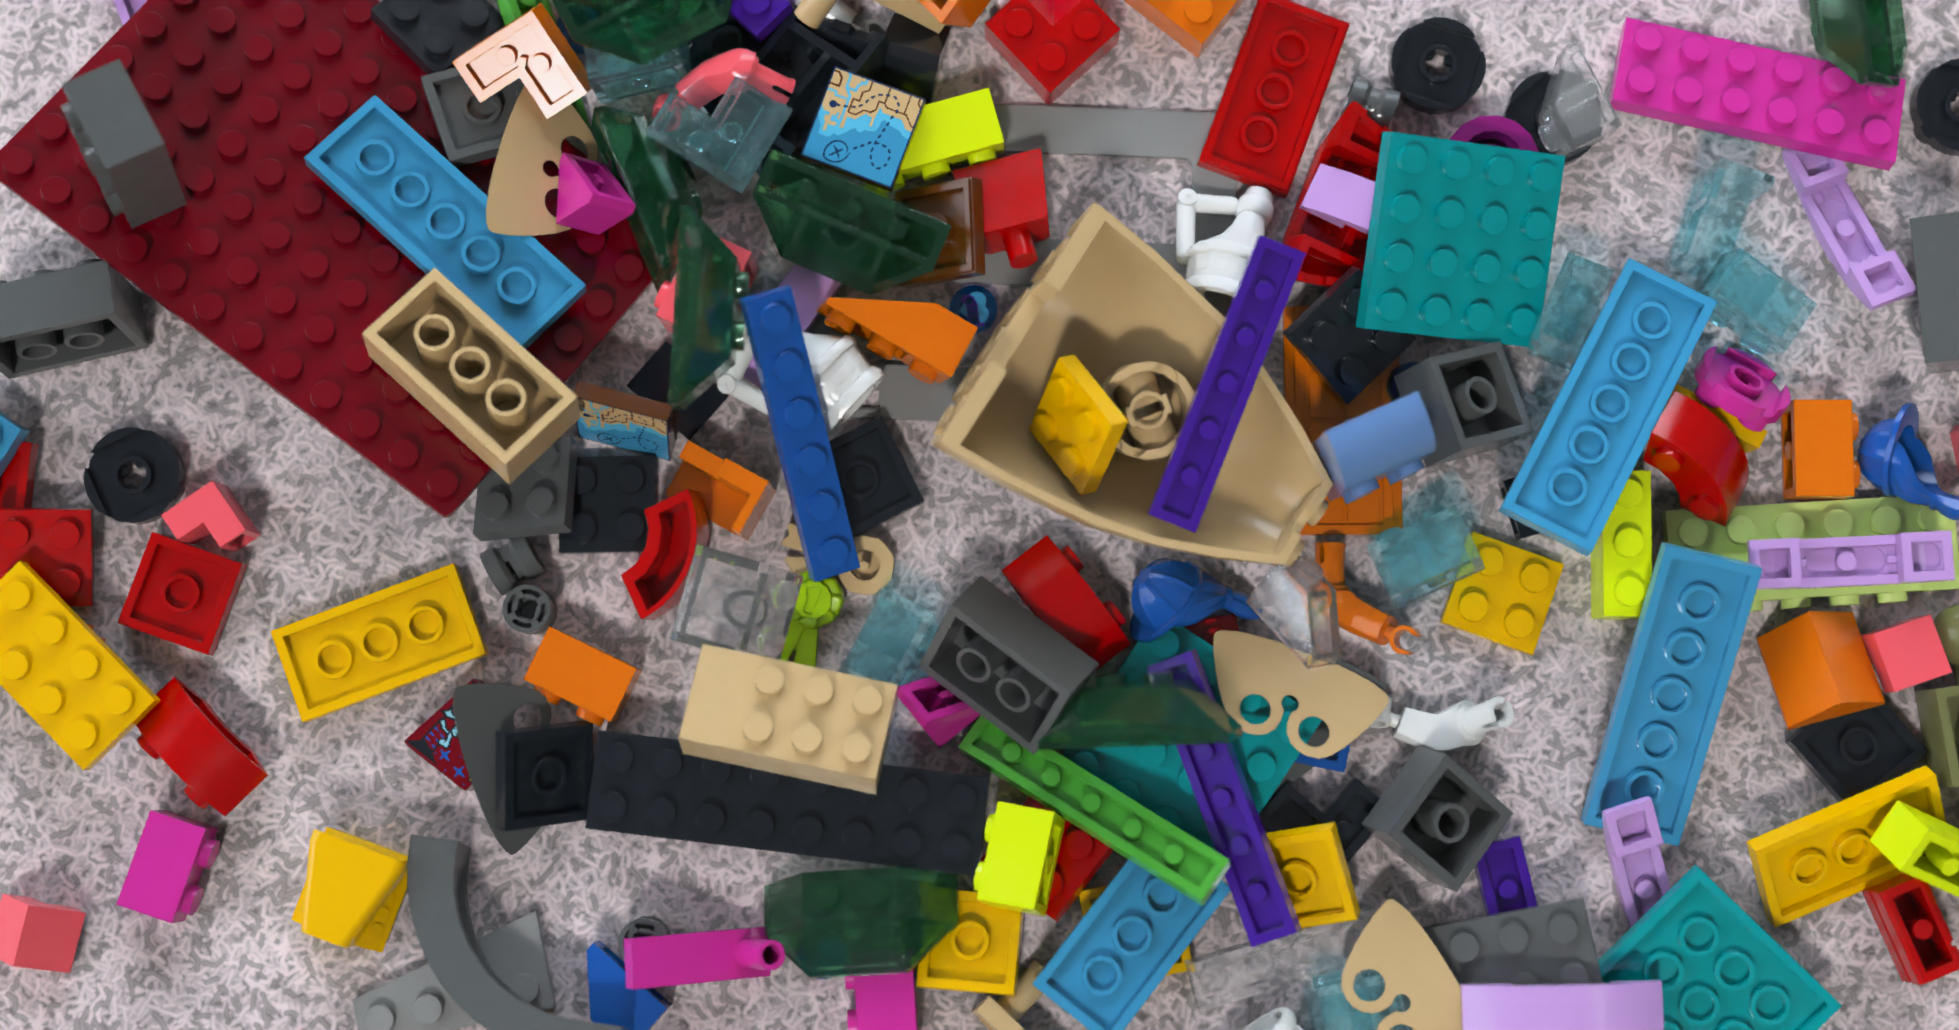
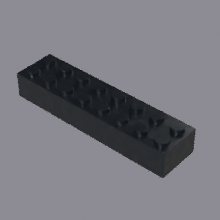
[585,730,990,876]

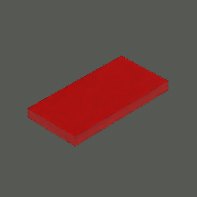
[1197,0,1350,199]

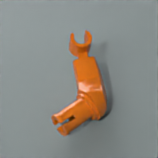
[1307,542,1422,655]

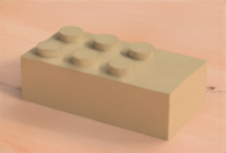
[362,268,580,485]
[678,644,898,795]

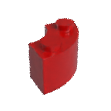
[1643,391,1749,526]
[621,489,709,620]
[1001,535,1131,672]
[136,677,268,816]

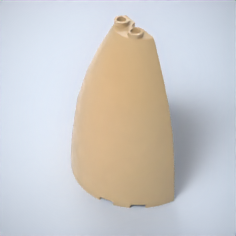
[931,202,1333,566]

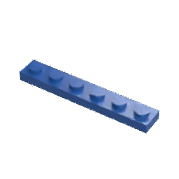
[739,285,860,582]

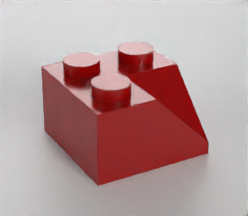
[985,0,1120,106]

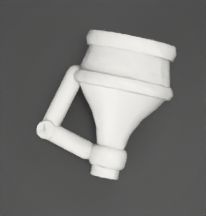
[1175,186,1274,318]
[717,313,885,438]

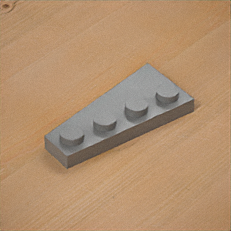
[352,910,556,1030]

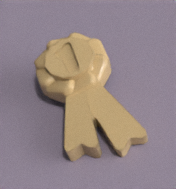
[781,523,894,595]

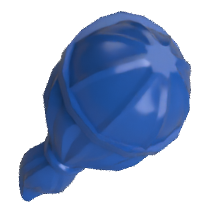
[1857,402,1959,521]
[1129,558,1265,643]

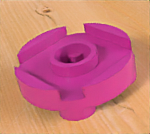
[1694,346,1791,432]

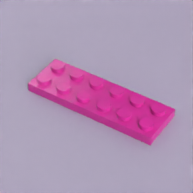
[1608,17,1906,171]

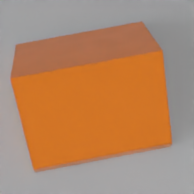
[1757,611,1885,730]

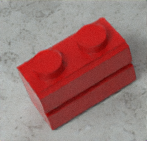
[1862,873,1959,985]

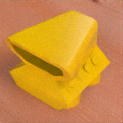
[291,827,408,953]

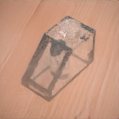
[1538,40,1622,159]
[1246,556,1341,669]

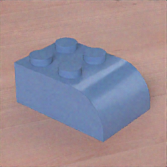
[1312,391,1436,504]

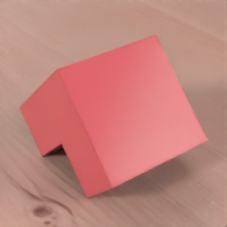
[161,481,260,552]
[1861,614,1952,693]
[0,893,86,973]

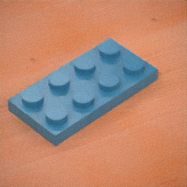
[1032,859,1230,1030]

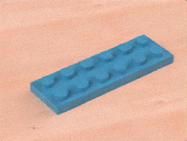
[304,95,586,349]
[1498,258,1718,557]
[1580,542,1763,846]

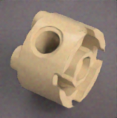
[1100,361,1195,460]

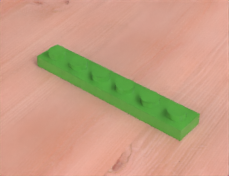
[958,715,1231,906]

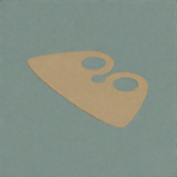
[486,85,598,236]
[1213,630,1389,759]
[1341,899,1462,1030]

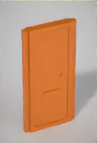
[1282,306,1403,536]

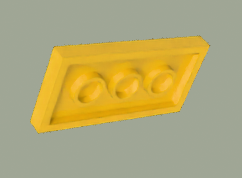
[0,561,161,770]
[271,563,489,723]
[1746,765,1946,928]

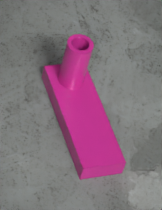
[624,926,785,990]

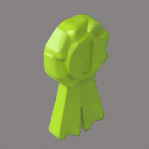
[764,570,845,667]

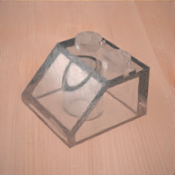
[670,545,804,660]

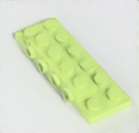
[1662,493,1959,612]

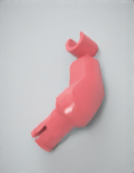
[652,48,796,132]

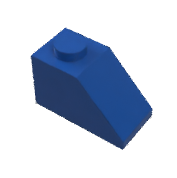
[587,940,672,1030]

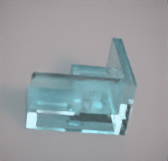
[645,77,792,193]
[1666,158,1776,284]

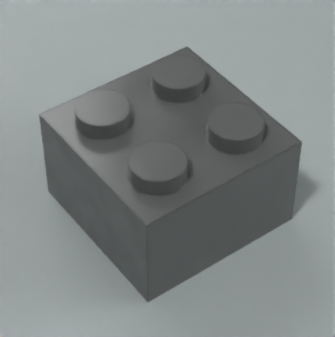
[1394,341,1534,467]
[1362,746,1513,892]

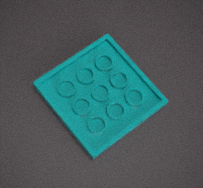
[1355,131,1565,348]
[1062,626,1322,850]
[1598,864,1842,1030]

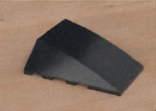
[663,0,890,189]

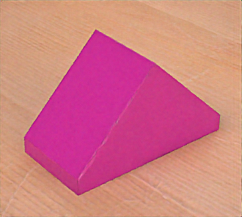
[556,152,636,235]
[898,676,980,748]

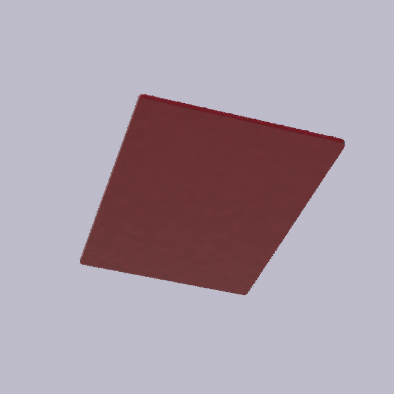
[0,0,688,518]

